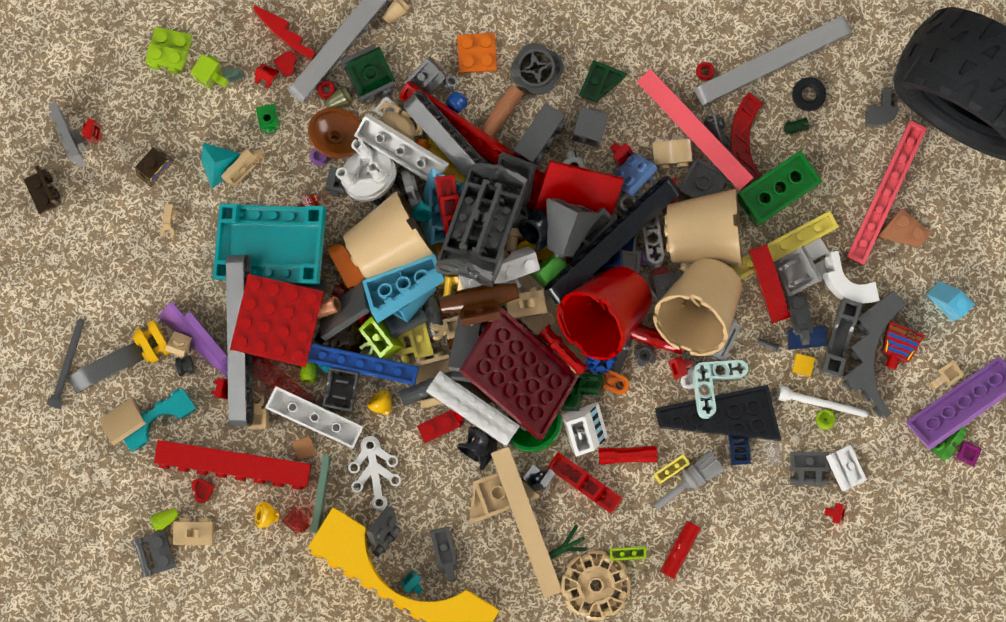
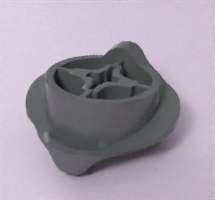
[510,43,564,95]

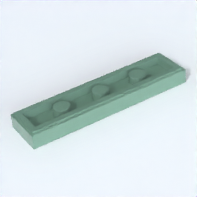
[310,455,331,533]

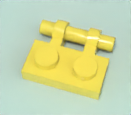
[398,323,434,363]

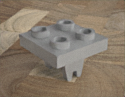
[774,246,823,297]

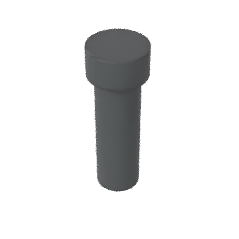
[757,338,779,352]

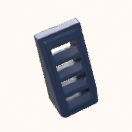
[728,436,751,465]

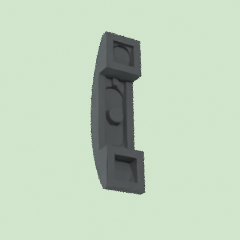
[68,343,144,394]

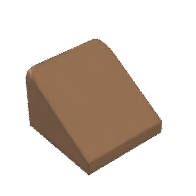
[292,436,317,461]

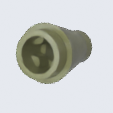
[324,86,353,108]

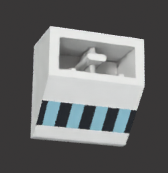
[561,402,608,456]

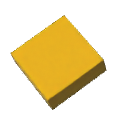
[792,353,815,377]

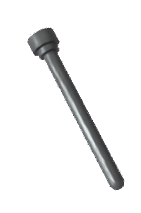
[46,319,84,409]

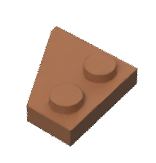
[878,208,931,248]

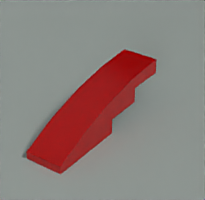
[253,5,316,61]
[434,174,459,238]
[748,244,790,324]
[547,452,623,514]

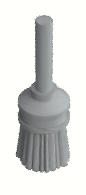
[653,451,724,510]

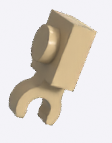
[160,204,178,239]
[928,360,965,390]

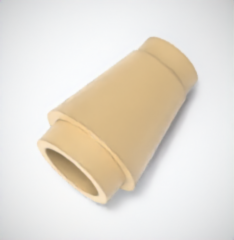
[382,0,410,25]

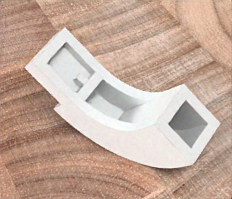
[822,251,880,304]

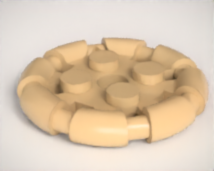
[561,550,631,621]

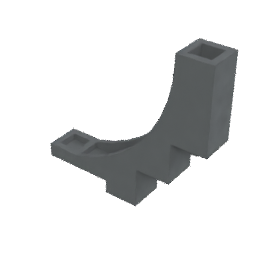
[842,290,906,419]

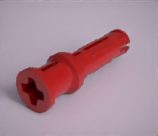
[537,324,588,375]

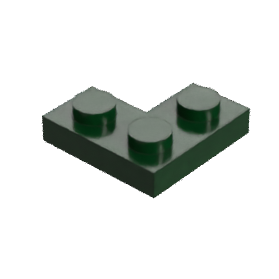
[561,374,605,411]

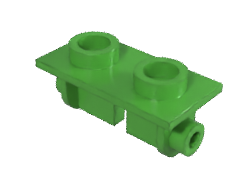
[931,426,968,461]

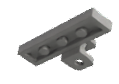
[48,101,88,168]

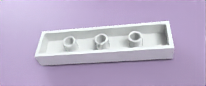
[354,113,449,181]
[426,371,520,446]
[265,386,363,448]

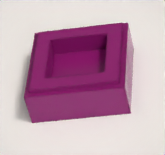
[956,441,982,467]

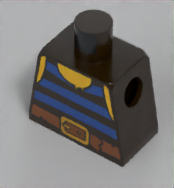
[135,147,175,187]

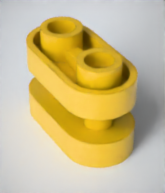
[132,319,171,364]

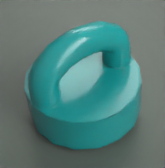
[412,200,432,222]

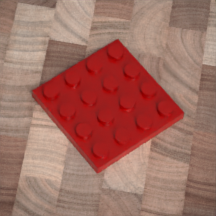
[230,274,324,367]

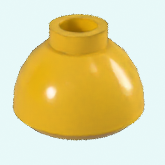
[367,390,393,416]
[255,501,279,528]

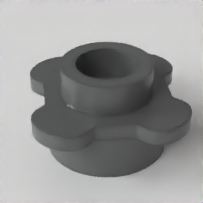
[634,345,656,367]

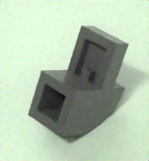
[865,87,899,128]

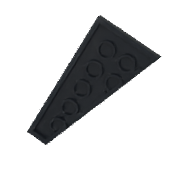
[655,385,781,441]

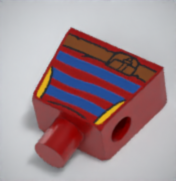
[881,321,925,370]

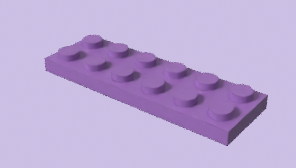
[906,356,1006,450]

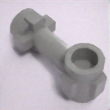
[434,60,457,93]

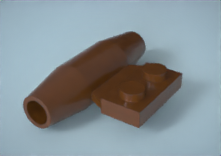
[439,283,519,326]

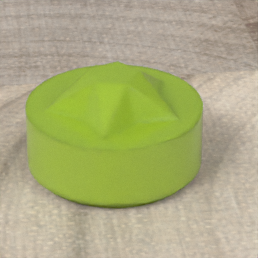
[816,410,835,430]

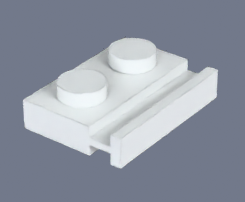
[826,445,867,492]

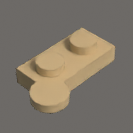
[221,149,265,187]

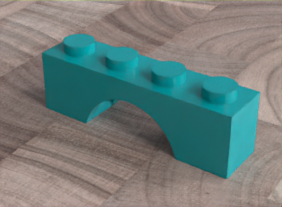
[123,388,198,452]

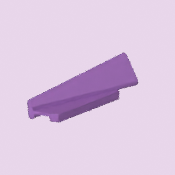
[158,302,228,378]

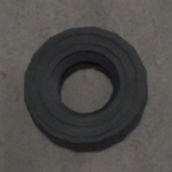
[792,77,826,112]

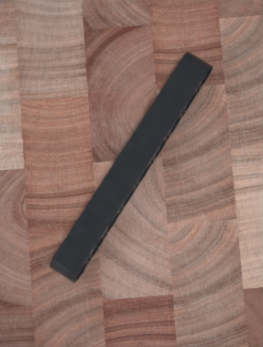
[544,176,680,305]

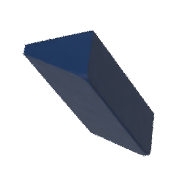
[786,326,827,350]

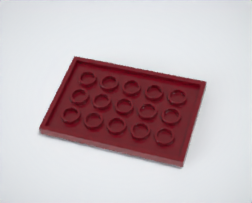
[459,307,579,440]

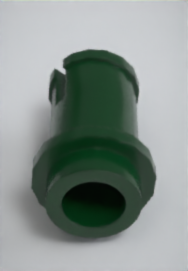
[783,118,809,135]

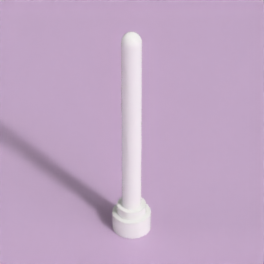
[777,385,869,417]

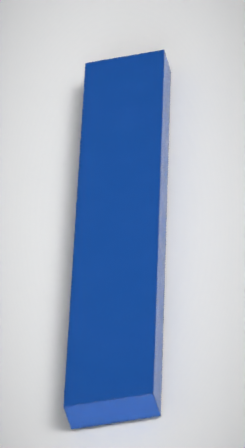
[308,343,419,385]

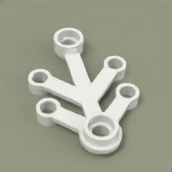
[348,436,401,511]

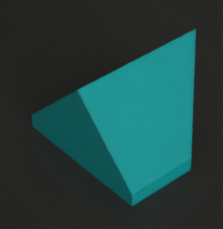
[201,143,240,188]

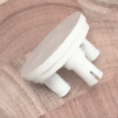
[336,139,397,202]

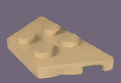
[469,472,540,524]

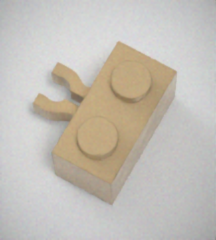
[506,287,547,319]
[173,518,215,545]

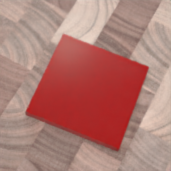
[533,160,624,216]

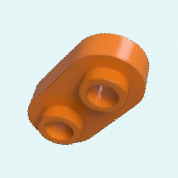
[593,370,629,395]

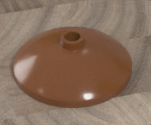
[308,108,364,159]

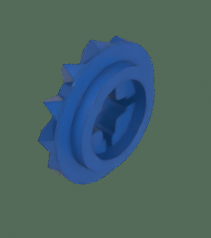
[587,356,617,374]

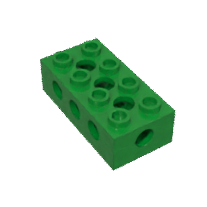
[737,150,822,227]

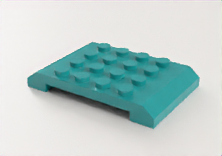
[212,203,327,285]

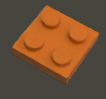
[457,33,497,73]

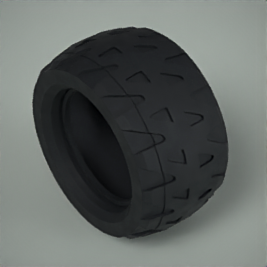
[893,7,1006,161]

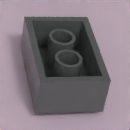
[513,103,566,166]

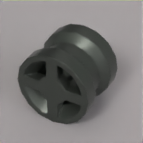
[175,355,195,376]

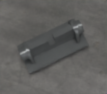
[704,113,730,150]

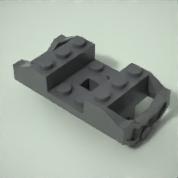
[435,163,528,288]

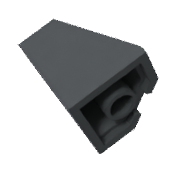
[547,198,599,258]

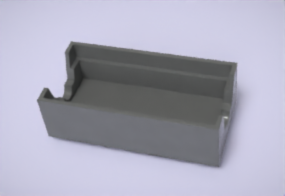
[448,313,488,383]

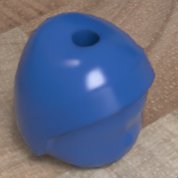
[446,92,468,113]

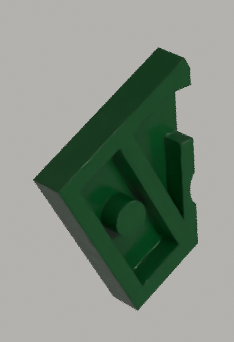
[579,60,627,103]

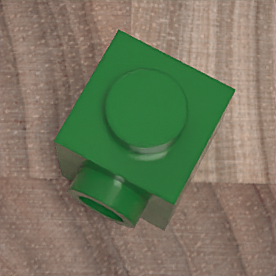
[256,104,280,134]

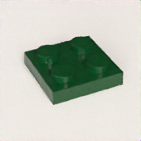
[345,47,395,97]

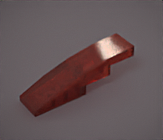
[253,355,316,403]

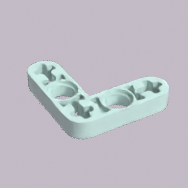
[692,360,748,419]

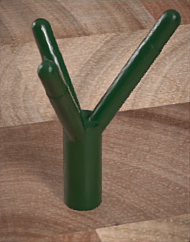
[549,525,588,559]

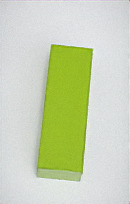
[609,546,647,561]

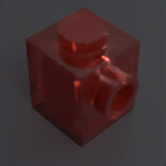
[282,507,310,534]

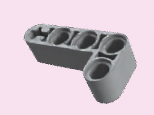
[619,192,664,269]

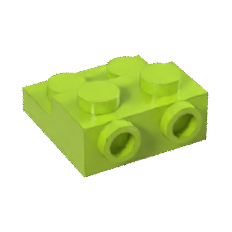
[145,27,192,74]

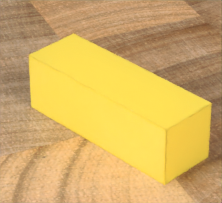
[653,454,690,484]

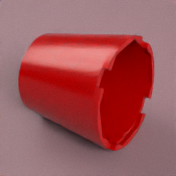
[557,266,652,360]

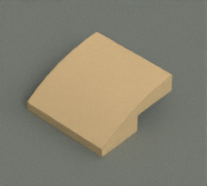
[99,398,146,445]

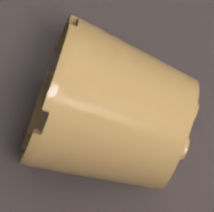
[664,189,743,266]
[343,191,438,279]
[653,259,742,356]

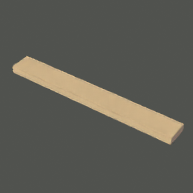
[491,446,562,599]

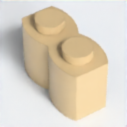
[652,139,693,170]

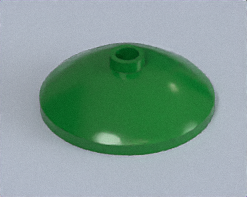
[508,412,562,452]

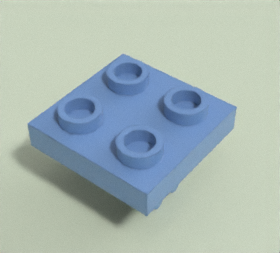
[613,152,658,196]

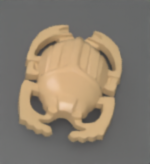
[373,102,423,141]

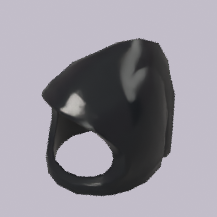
[518,208,548,253]
[457,427,497,471]

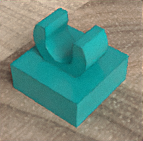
[399,570,424,595]

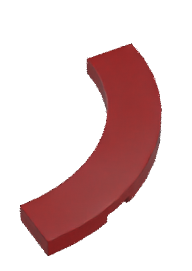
[730,92,763,187]

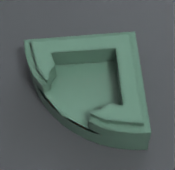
[221,68,245,84]

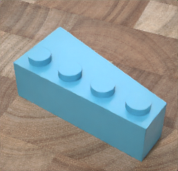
[362,254,445,323]

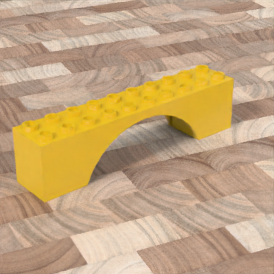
[308,507,499,622]

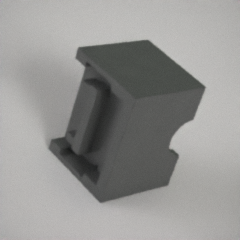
[572,107,609,148]
[323,368,360,413]

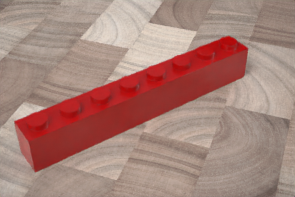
[154,440,312,490]

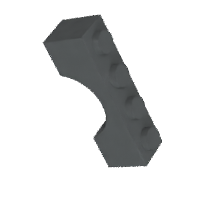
[819,298,862,379]

